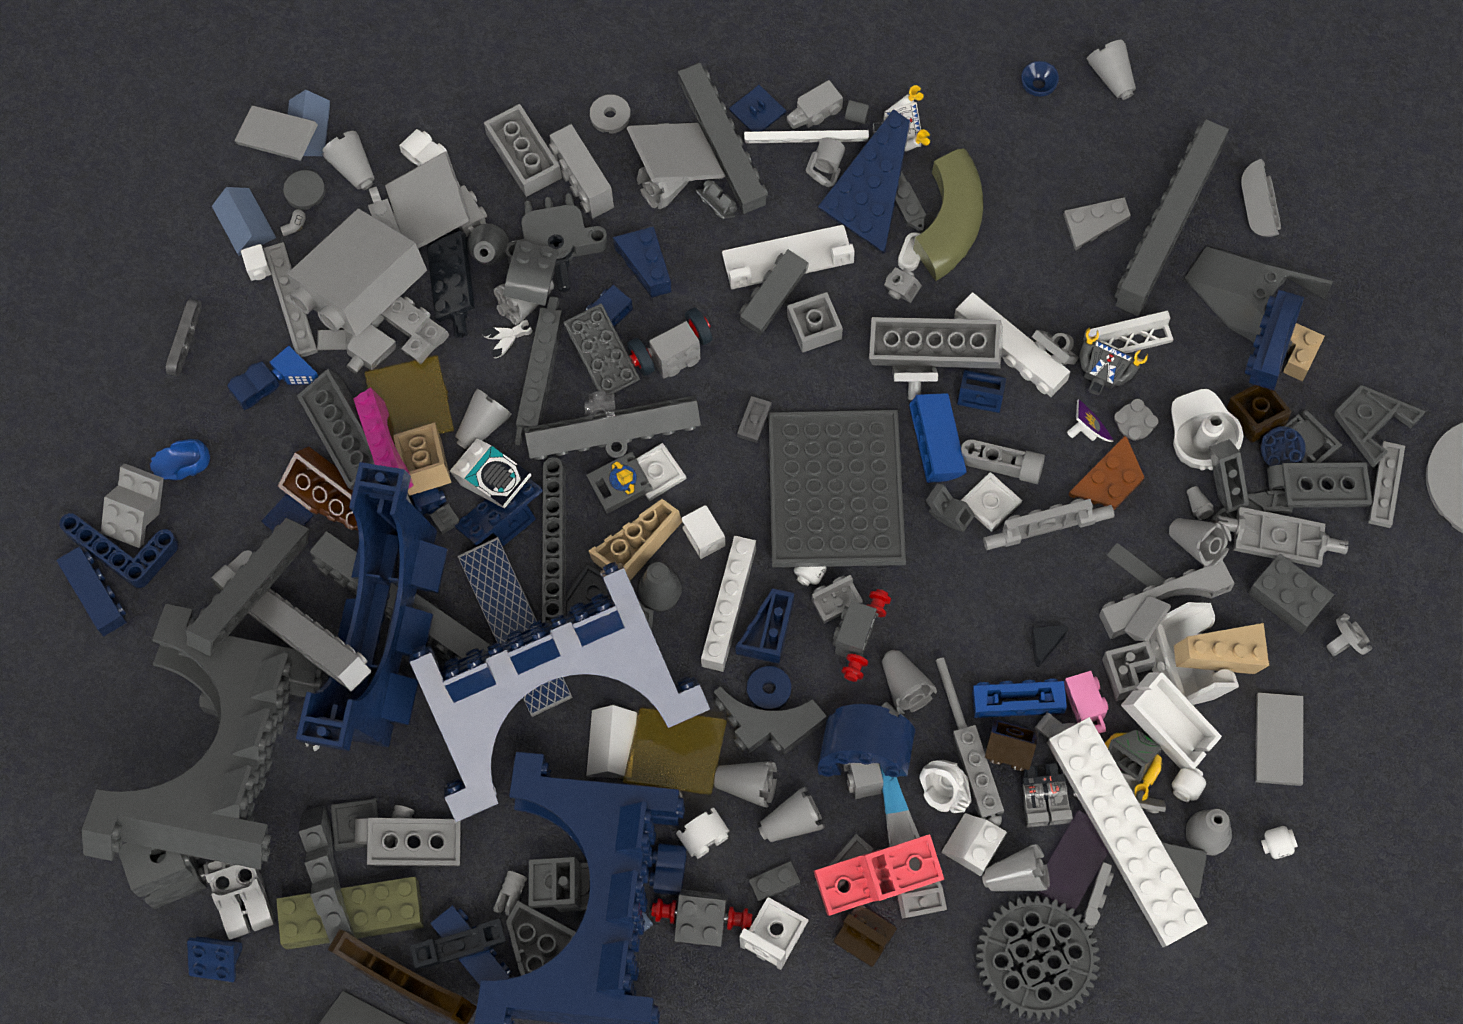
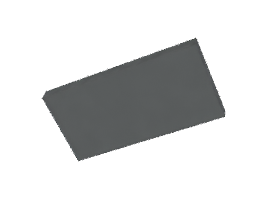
[563,303,640,399]

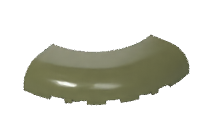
[913,148,983,281]

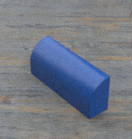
[909,394,967,483]

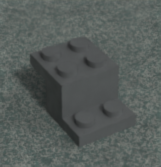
[529,857,590,912]

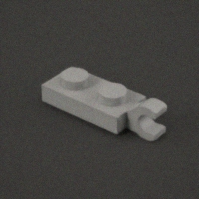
[368,187,401,234]

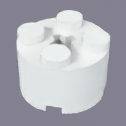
[676,808,729,859]

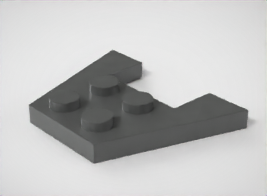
[1334,385,1426,468]

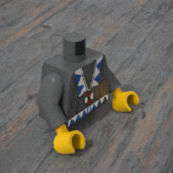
[1079,328,1148,395]

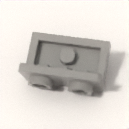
[811,575,863,624]

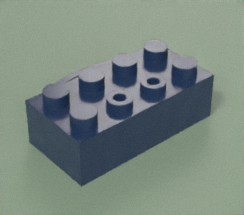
[1245,290,1304,390]

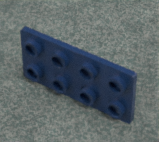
[455,478,543,547]

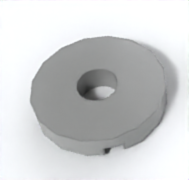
[590,95,631,133]

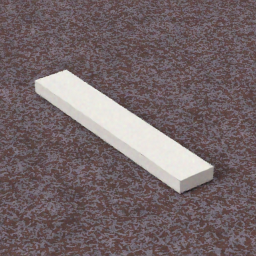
[744,130,869,143]

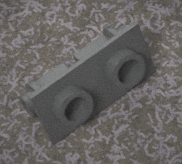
[696,180,737,219]

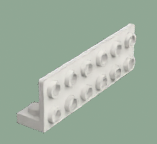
[722,225,855,289]

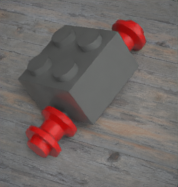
[833,589,891,682]
[651,889,752,947]

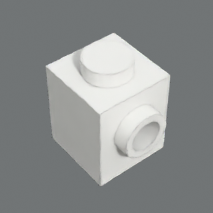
[241,244,271,281]

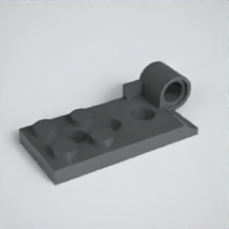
[1267,463,1373,508]

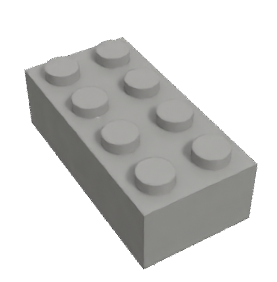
[484,104,562,197]
[549,124,614,219]

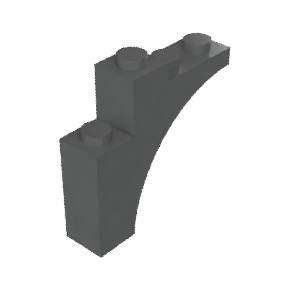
[713,686,827,755]

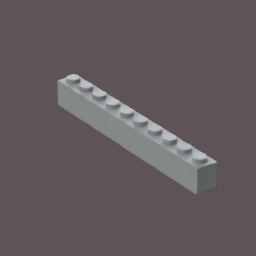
[248,588,371,691]

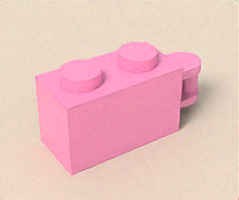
[1064,671,1108,734]

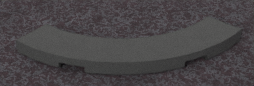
[1210,490,1293,523]

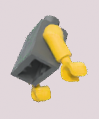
[1105,730,1162,801]

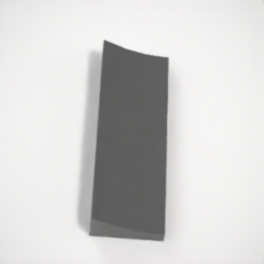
[297,369,375,490]

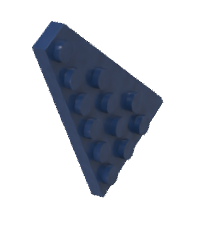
[818,109,911,254]

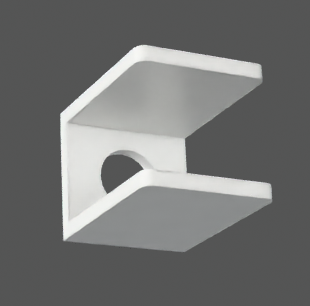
[682,506,725,559]

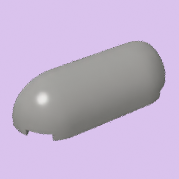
[1241,159,1281,237]

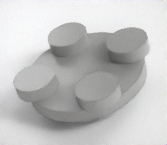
[1114,399,1158,440]

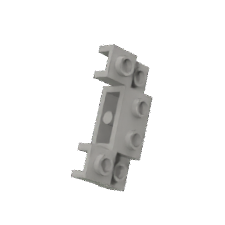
[371,296,449,364]

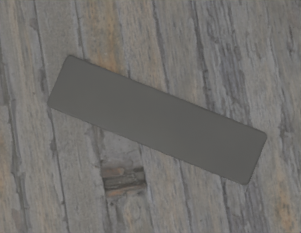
[1107,543,1165,587]

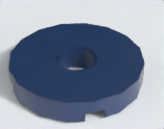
[747,666,792,711]

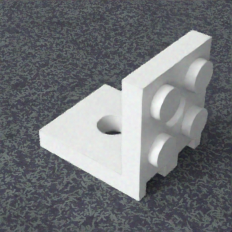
[740,897,808,970]

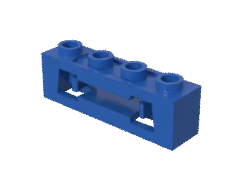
[972,679,1067,718]

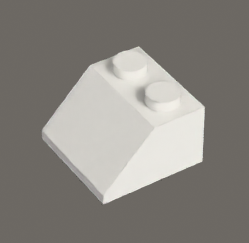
[941,813,1007,876]

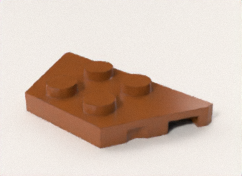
[1069,436,1145,510]

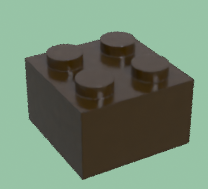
[1226,385,1292,443]
[984,719,1038,771]

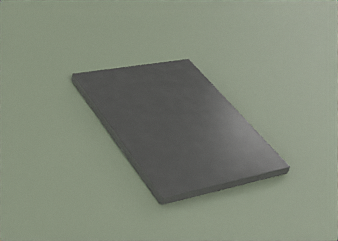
[769,410,906,568]

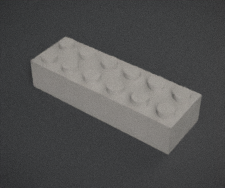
[869,317,1003,368]

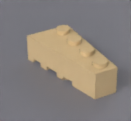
[589,499,682,580]
[1174,623,1269,674]

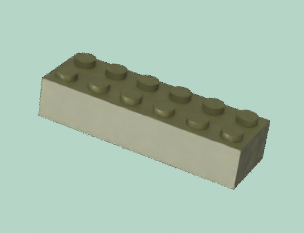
[277,877,424,950]

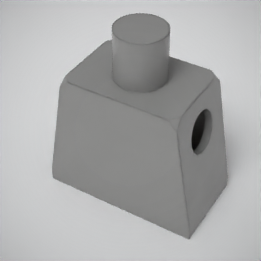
[347,324,396,374]

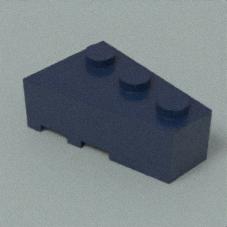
[613,227,672,298]
[736,588,794,664]

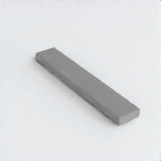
[264,242,318,358]

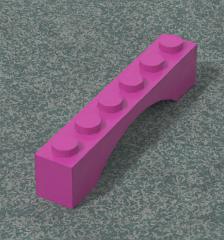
[353,387,414,488]

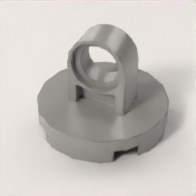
[1326,613,1372,656]

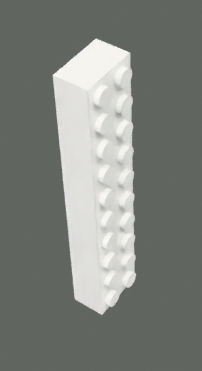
[1047,717,1208,947]

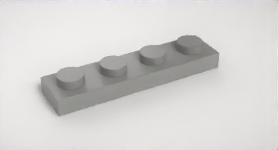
[1368,441,1405,528]

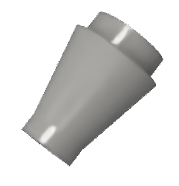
[1186,486,1214,520]

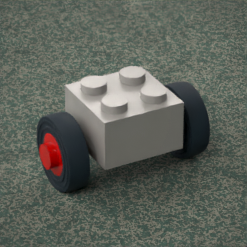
[627,308,713,379]

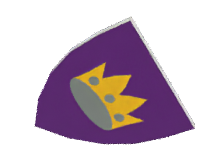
[1067,399,1114,442]

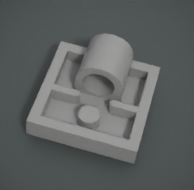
[1032,330,1079,365]

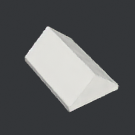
[586,705,637,779]

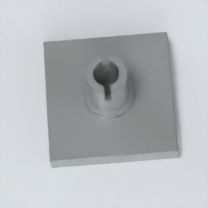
[892,366,938,400]

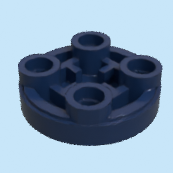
[1261,427,1306,467]

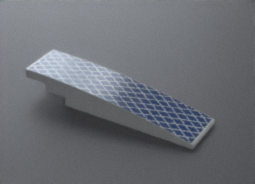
[458,537,573,717]

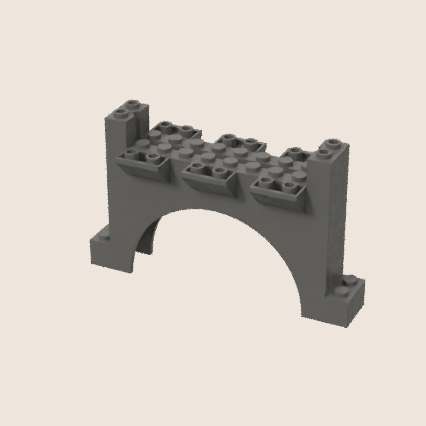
[82,604,323,870]

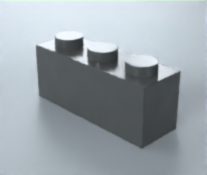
[1209,439,1249,512]

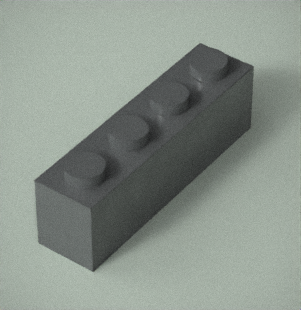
[739,249,809,336]

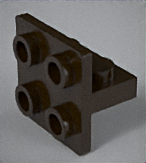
[834,905,897,967]

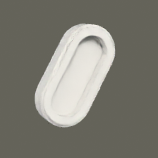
[898,232,920,271]

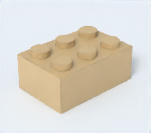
[393,422,451,496]

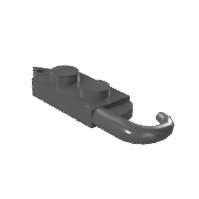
[895,170,926,233]

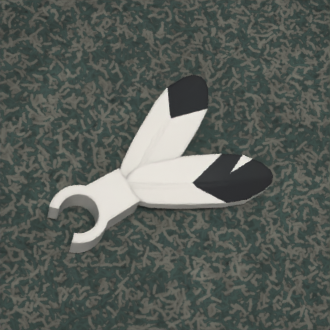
[482,320,532,358]

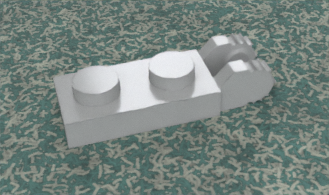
[1082,862,1114,929]

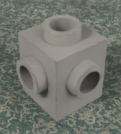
[884,267,922,303]

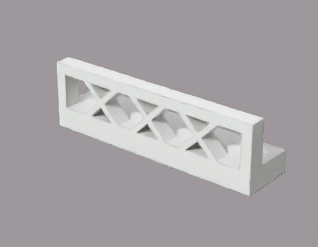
[1083,311,1173,353]

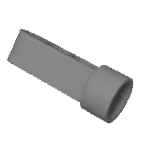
[961,440,1045,484]

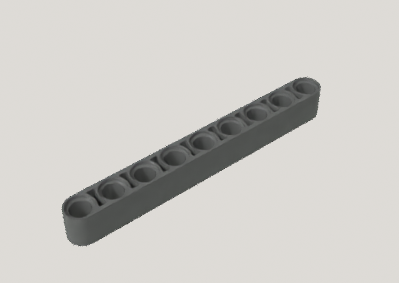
[542,457,566,624]

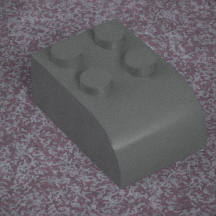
[503,240,558,305]

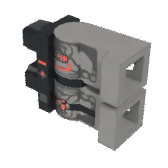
[1021,763,1073,828]

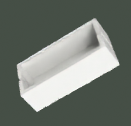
[1121,672,1222,770]

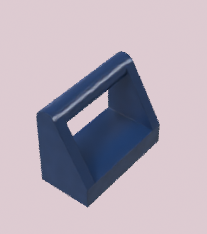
[957,370,1006,413]

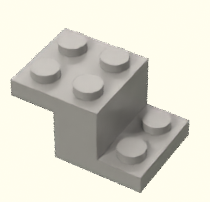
[101,464,164,548]

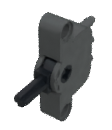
[505,193,608,293]

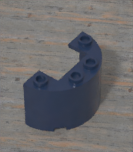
[818,704,915,777]

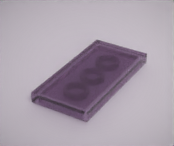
[1037,810,1108,911]

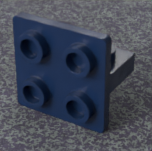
[187,936,242,982]

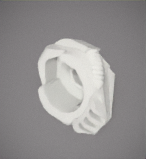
[920,760,971,813]

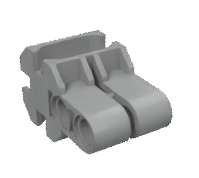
[203,860,275,940]

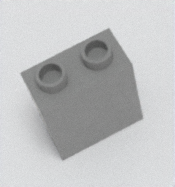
[287,209,427,337]

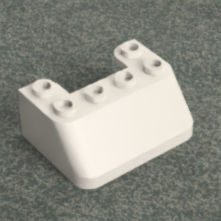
[1143,602,1239,705]

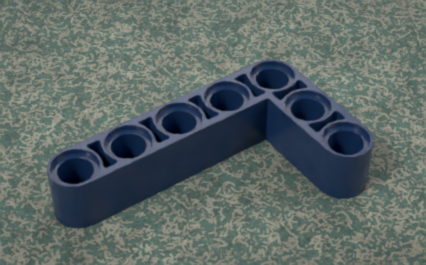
[59,513,179,588]

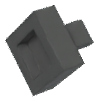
[430,504,460,535]

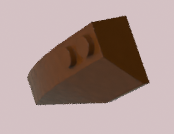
[278,447,358,531]

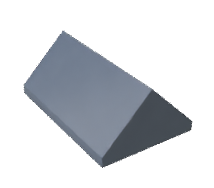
[288,90,330,156]
[212,187,276,256]

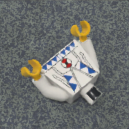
[873,85,930,151]

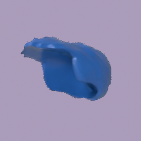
[150,439,210,480]

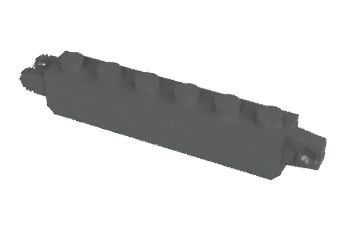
[515,297,563,445]

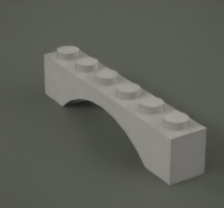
[1099,560,1235,639]

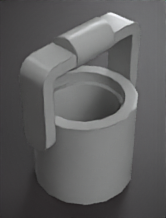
[806,138,845,187]

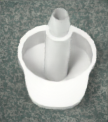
[1171,389,1244,470]

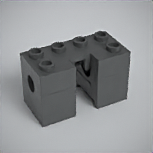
[119,843,207,909]

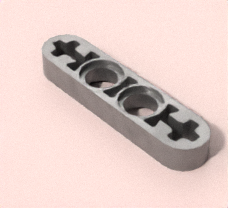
[166,299,202,376]

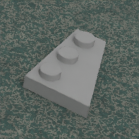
[1064,197,1131,251]

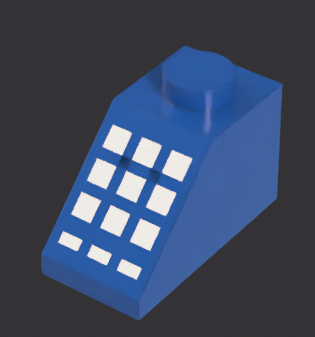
[270,346,319,384]

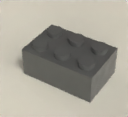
[1248,554,1334,635]

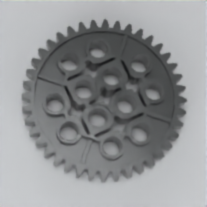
[976,896,1100,1021]

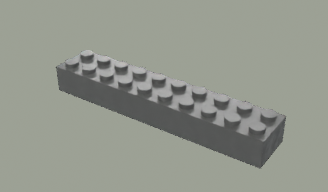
[1114,119,1229,316]
[310,531,490,661]

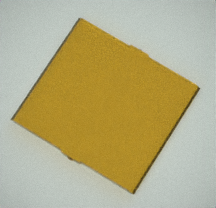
[365,355,454,444]
[623,708,727,795]

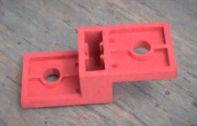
[814,834,944,916]

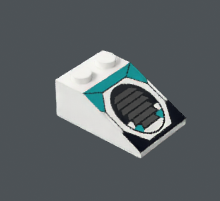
[450,439,532,508]

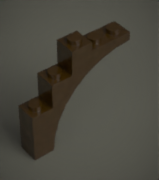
[328,929,477,1024]

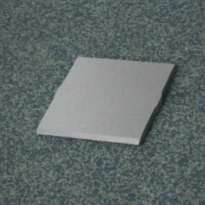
[627,123,725,182]
[385,151,470,249]

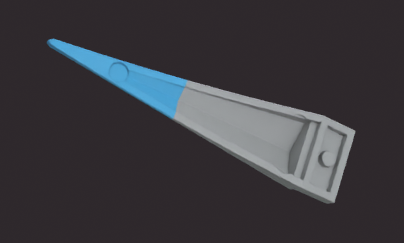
[880,766,947,919]

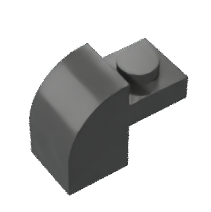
[926,483,975,532]

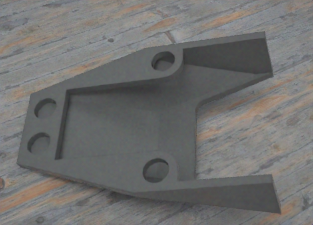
[1184,247,1333,358]

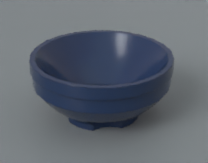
[1021,61,1059,97]

